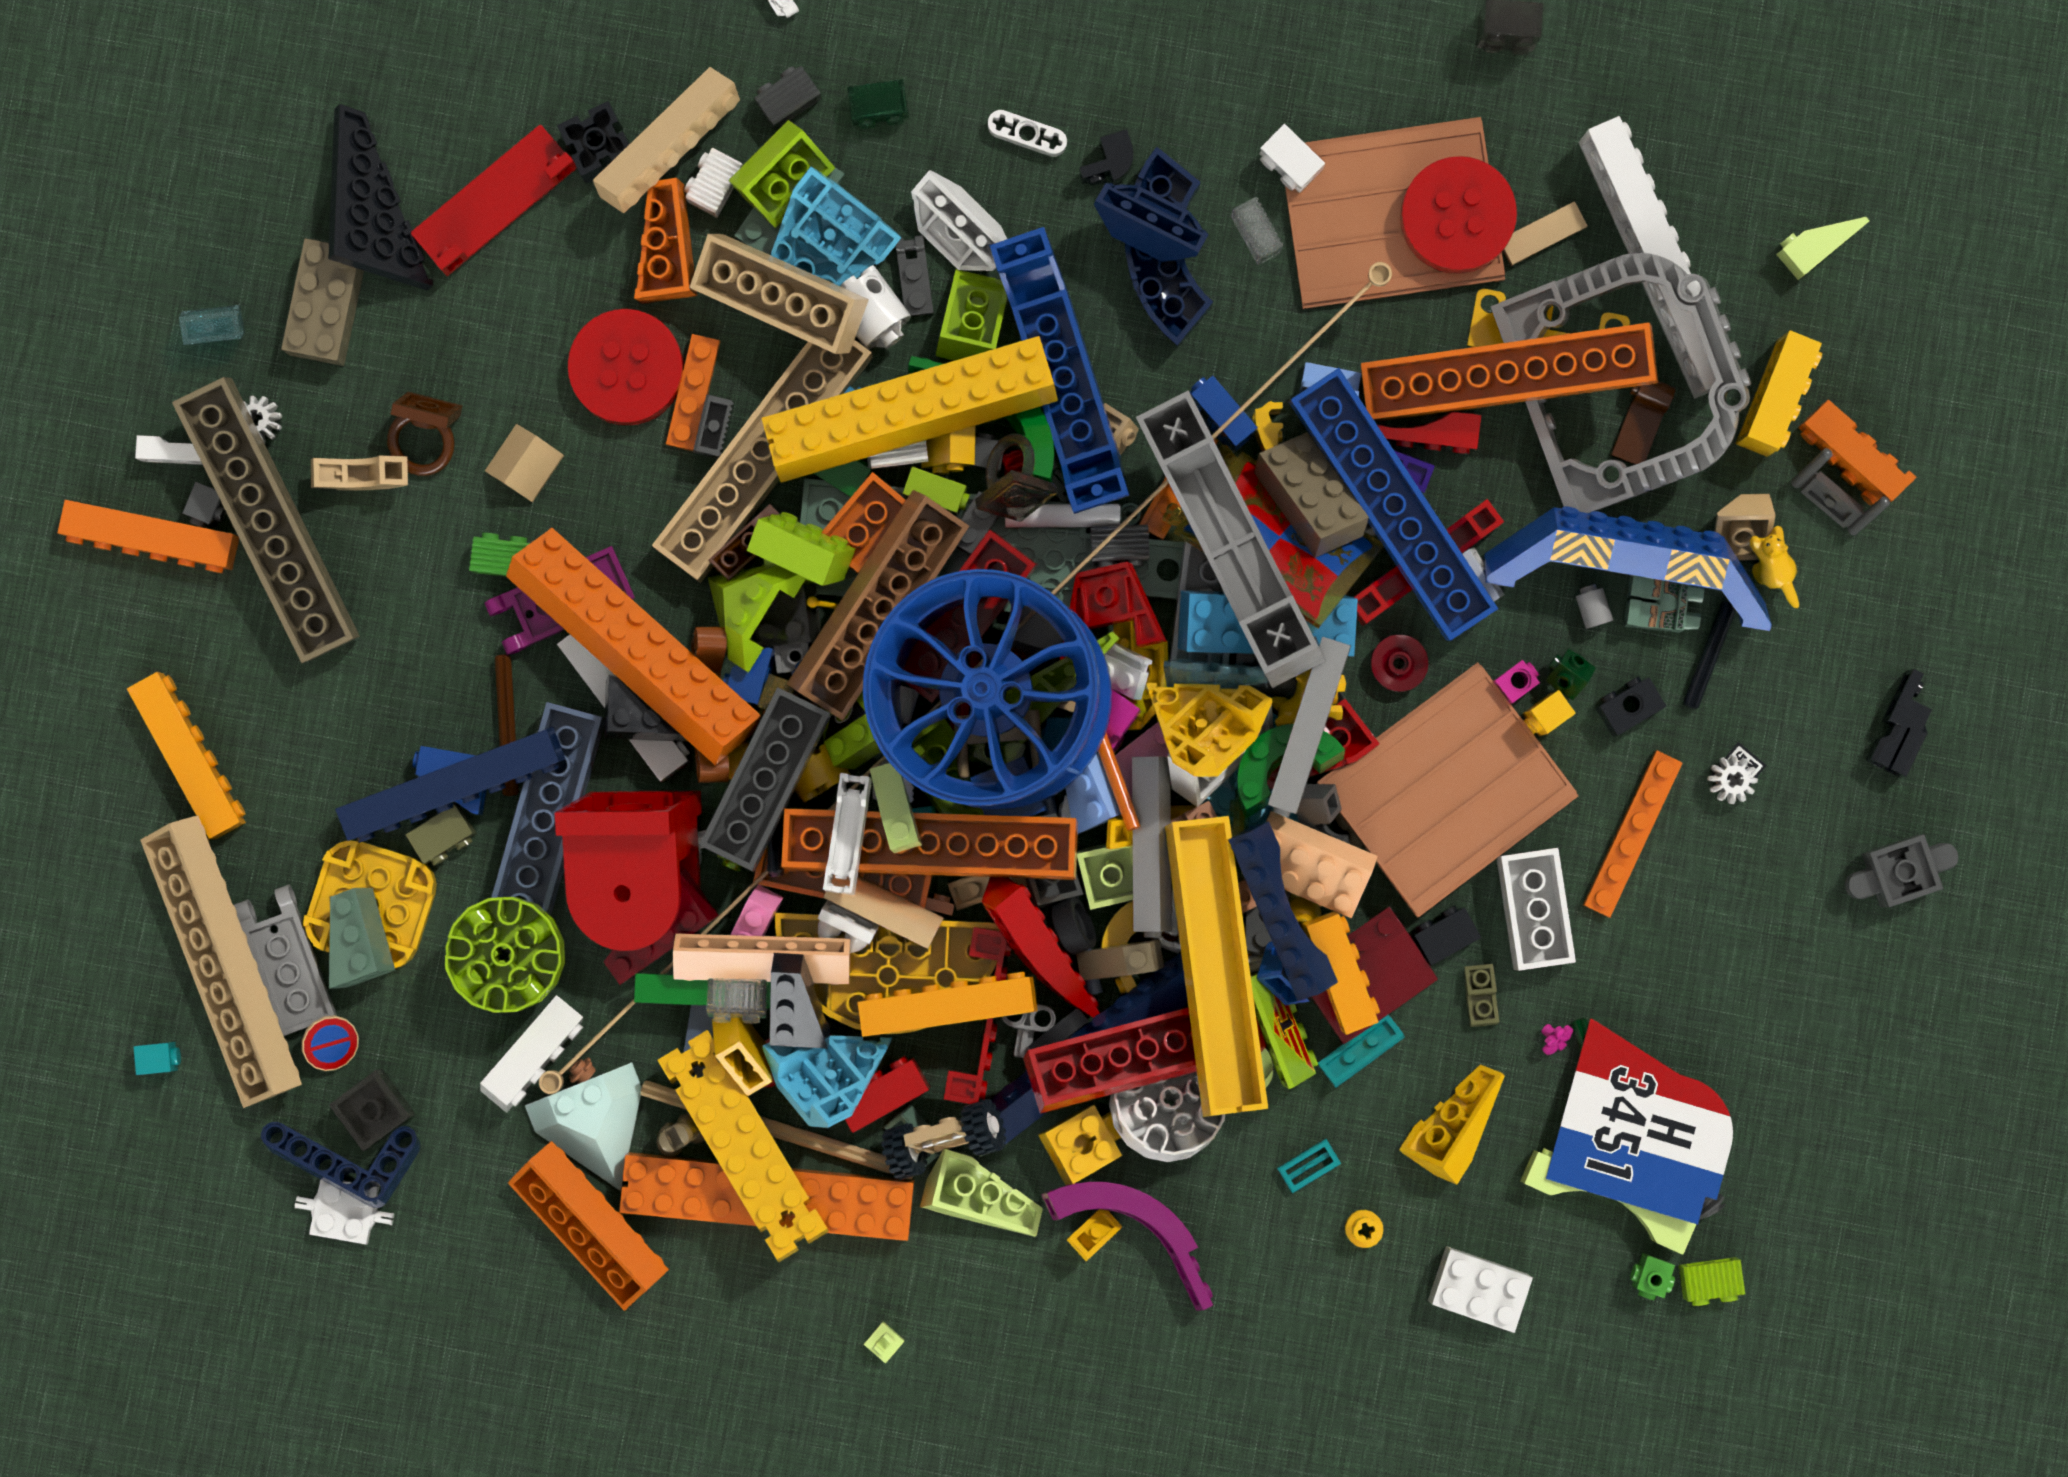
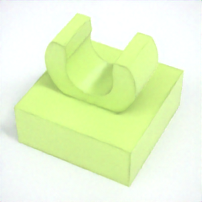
[864,1322,905,1364]

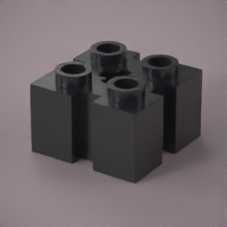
[557,101,630,184]

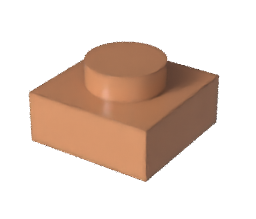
[925,893,955,916]

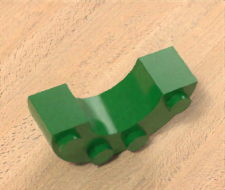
[1237,724,1345,819]

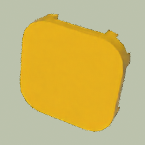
[303,840,437,968]

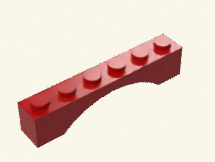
[1305,412,1481,454]
[1354,499,1504,626]

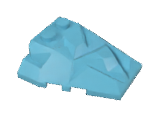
[770,166,901,287]

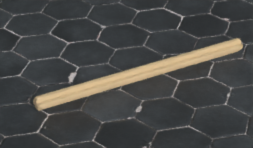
[641,1081,914,1180]

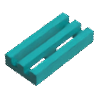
[1277,1138,1341,1193]

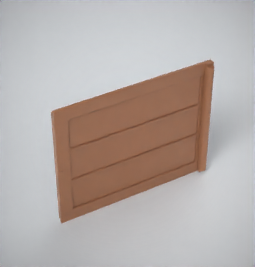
[1285,117,1505,309]
[1316,662,1578,918]

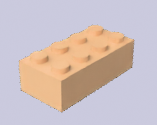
[1266,811,1378,918]

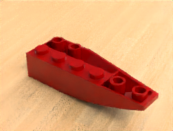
[982,877,1100,1018]

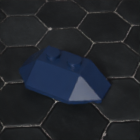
[1094,183,1209,262]

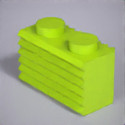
[1679,1257,1745,1306]

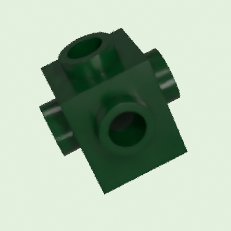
[1545,648,1596,700]

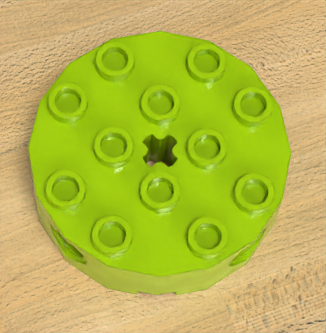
[445,897,565,1013]

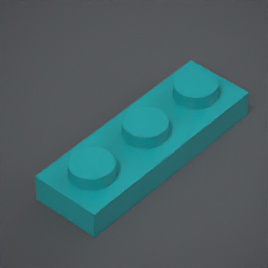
[1318,1015,1405,1088]

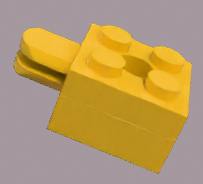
[1038,1105,1122,1185]

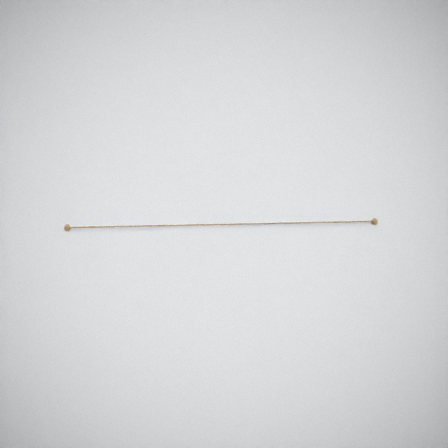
[539,262,1392,1094]

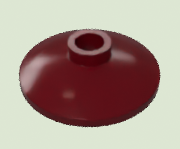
[1371,635,1428,692]

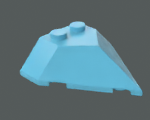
[763,1035,892,1128]

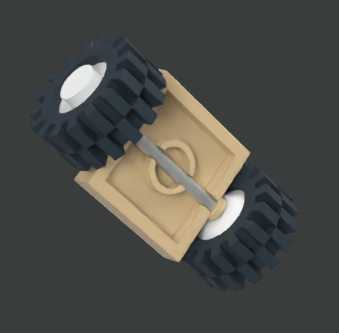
[881,1099,1006,1180]

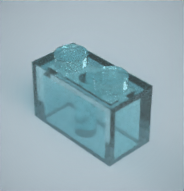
[179,305,245,345]

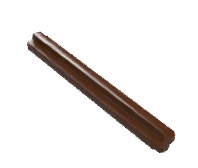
[495,655,519,796]

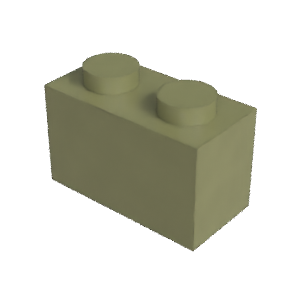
[406,804,477,866]

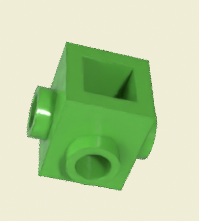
[1630,1253,1675,1301]

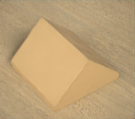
[485,424,564,503]

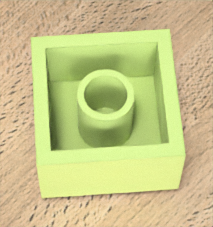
[1077,844,1133,910]

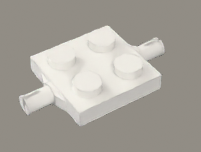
[295,1179,394,1244]

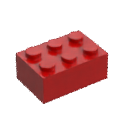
[845,1056,930,1133]

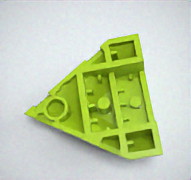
[708,564,806,672]

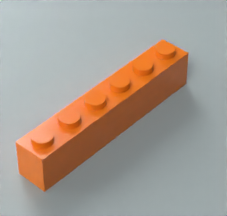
[57,500,239,573]

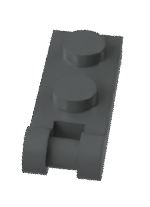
[896,235,934,318]

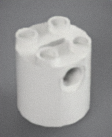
[841,265,911,350]

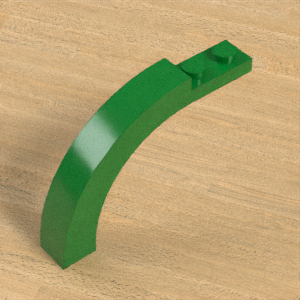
[908,356,1054,494]

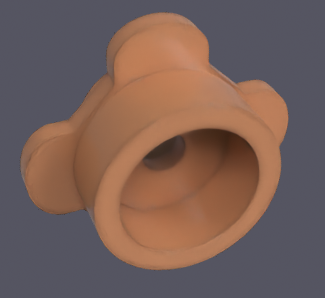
[569,1057,596,1084]

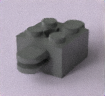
[1845,834,1958,907]

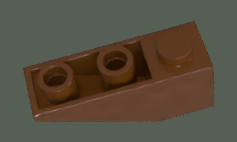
[708,504,779,581]

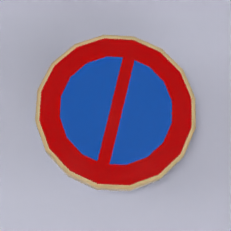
[302,1015,359,1071]

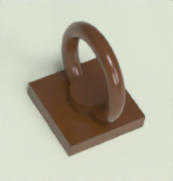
[387,392,463,476]

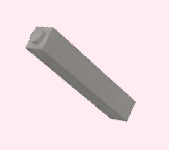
[1268,637,1351,817]
[1132,756,1172,937]

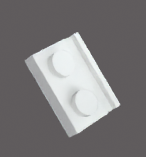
[1105,643,1153,700]

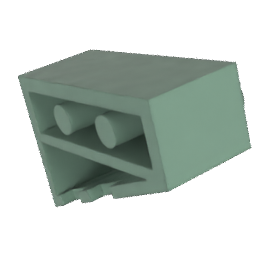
[329,888,395,989]

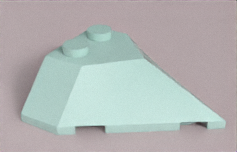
[525,1063,642,1191]

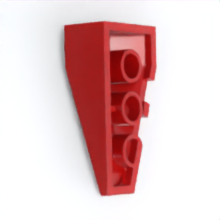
[1267,699,1380,790]

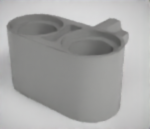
[1002,1004,1055,1058]

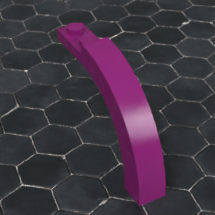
[1041,1182,1213,1311]

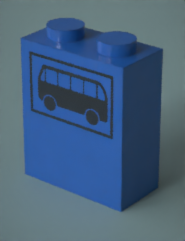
[1190,376,1258,454]

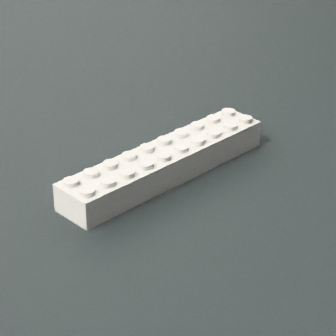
[1578,116,1716,399]

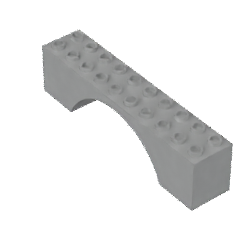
[1136,390,1325,688]

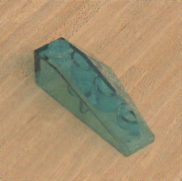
[1164,658,1269,689]

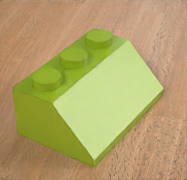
[728,120,835,228]

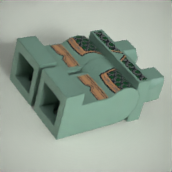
[1623,575,1705,633]

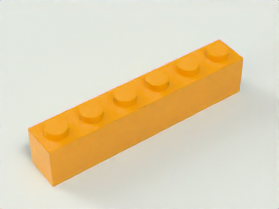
[127,672,246,840]
[857,972,1038,1037]

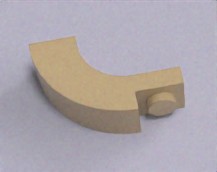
[311,456,408,491]

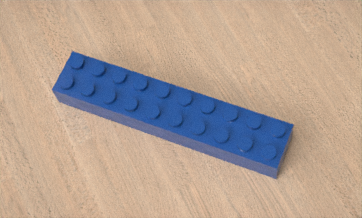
[1288,368,1498,641]

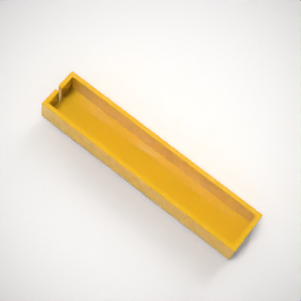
[762,336,1058,483]
[1165,816,1268,1117]

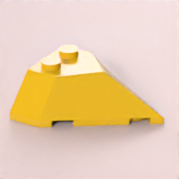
[1146,683,1272,777]

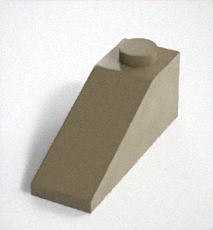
[1076,938,1164,980]

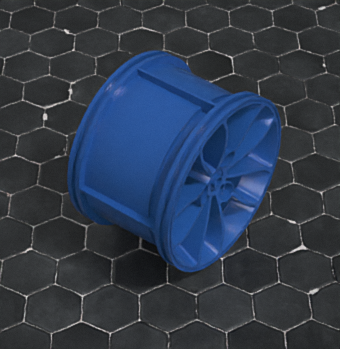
[863,569,1112,810]

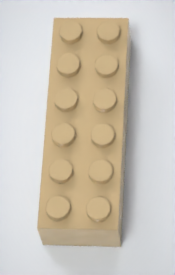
[689,234,869,354]

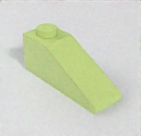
[1776,217,1869,280]
[870,763,922,853]

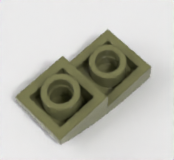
[1464,964,1499,1027]

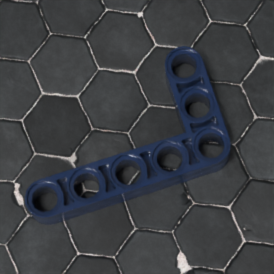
[261,1122,421,1208]

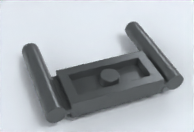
[1791,448,1890,535]

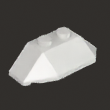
[911,170,1007,271]

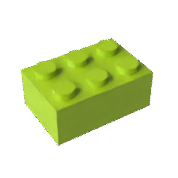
[747,512,856,586]

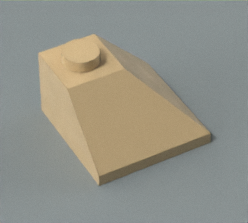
[1714,494,1775,560]

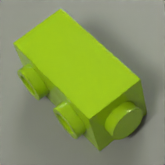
[902,467,970,516]

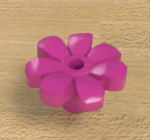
[1541,1024,1573,1055]

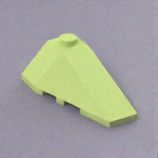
[920,1149,1043,1237]

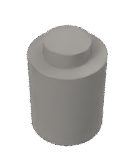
[1576,584,1613,629]

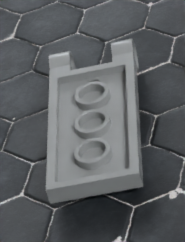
[234,884,337,1036]

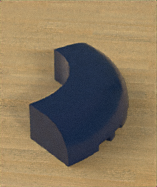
[1125,147,1213,347]

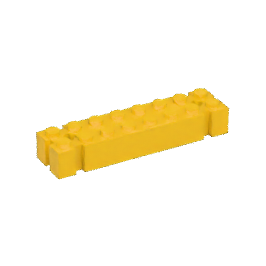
[658,1030,829,1262]

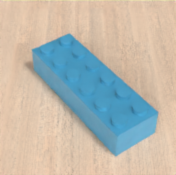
[1178,590,1358,656]

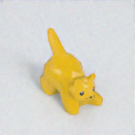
[1750,526,1799,608]

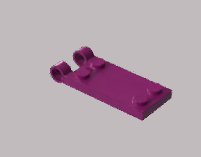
[484,546,636,655]

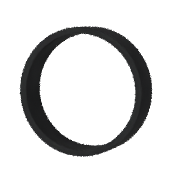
[1028,1008,1088,1049]

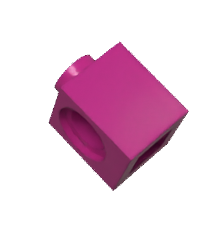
[1493,660,1540,704]

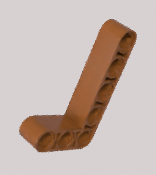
[690,627,729,783]

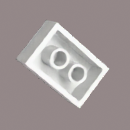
[1428,1246,1533,1333]

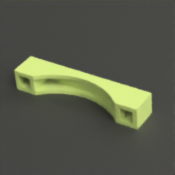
[1520,1148,1696,1255]

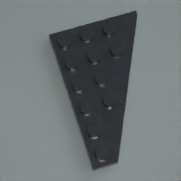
[328,104,433,291]

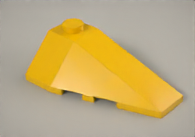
[1399,1065,1505,1185]

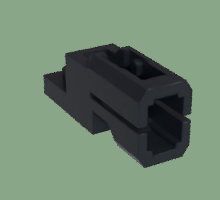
[1866,669,1932,778]

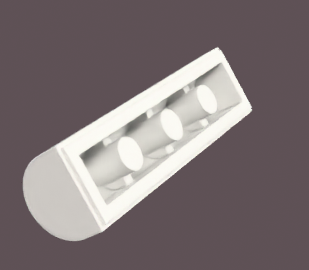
[1005,504,1120,528]

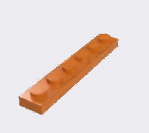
[1583,750,1682,917]

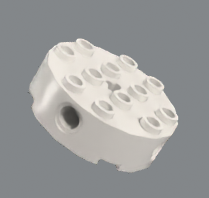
[1109,1071,1225,1162]

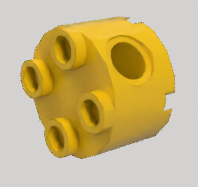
[795,744,851,803]

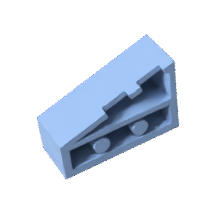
[1066,752,1121,834]

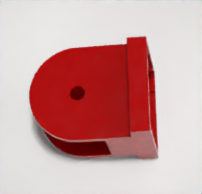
[554,791,702,951]

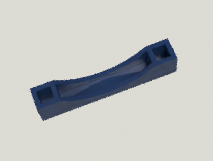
[1228,821,1338,1001]

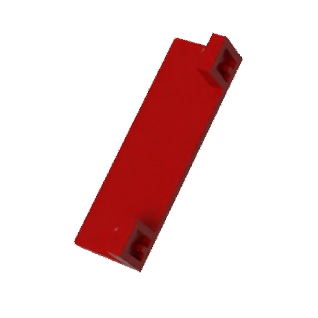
[411,125,577,276]
[944,927,1011,1104]

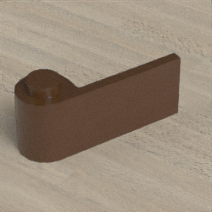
[1611,381,1676,465]

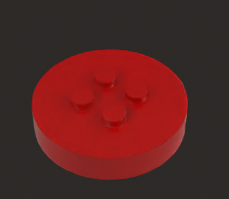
[1400,156,1517,274]
[568,309,684,425]

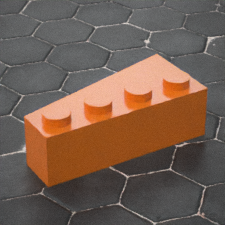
[634,178,697,304]
[1798,400,1917,506]

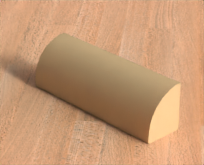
[823,876,944,949]

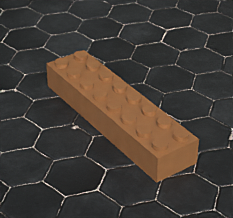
[787,490,969,721]

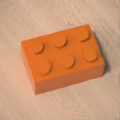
[822,472,906,574]

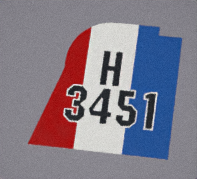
[1546,1018,1733,1225]

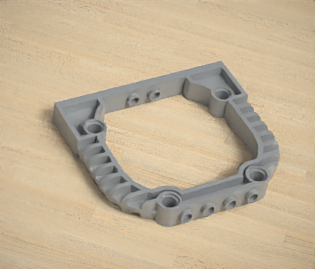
[1490,253,1751,513]

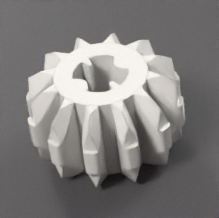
[243,396,282,444]
[1707,755,1758,804]

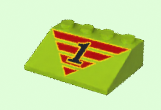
[1250,971,1318,1089]

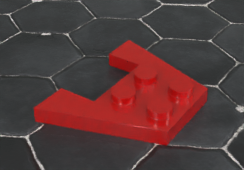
[1060,562,1167,660]

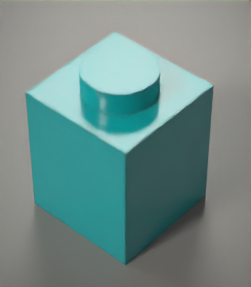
[133,1042,181,1075]

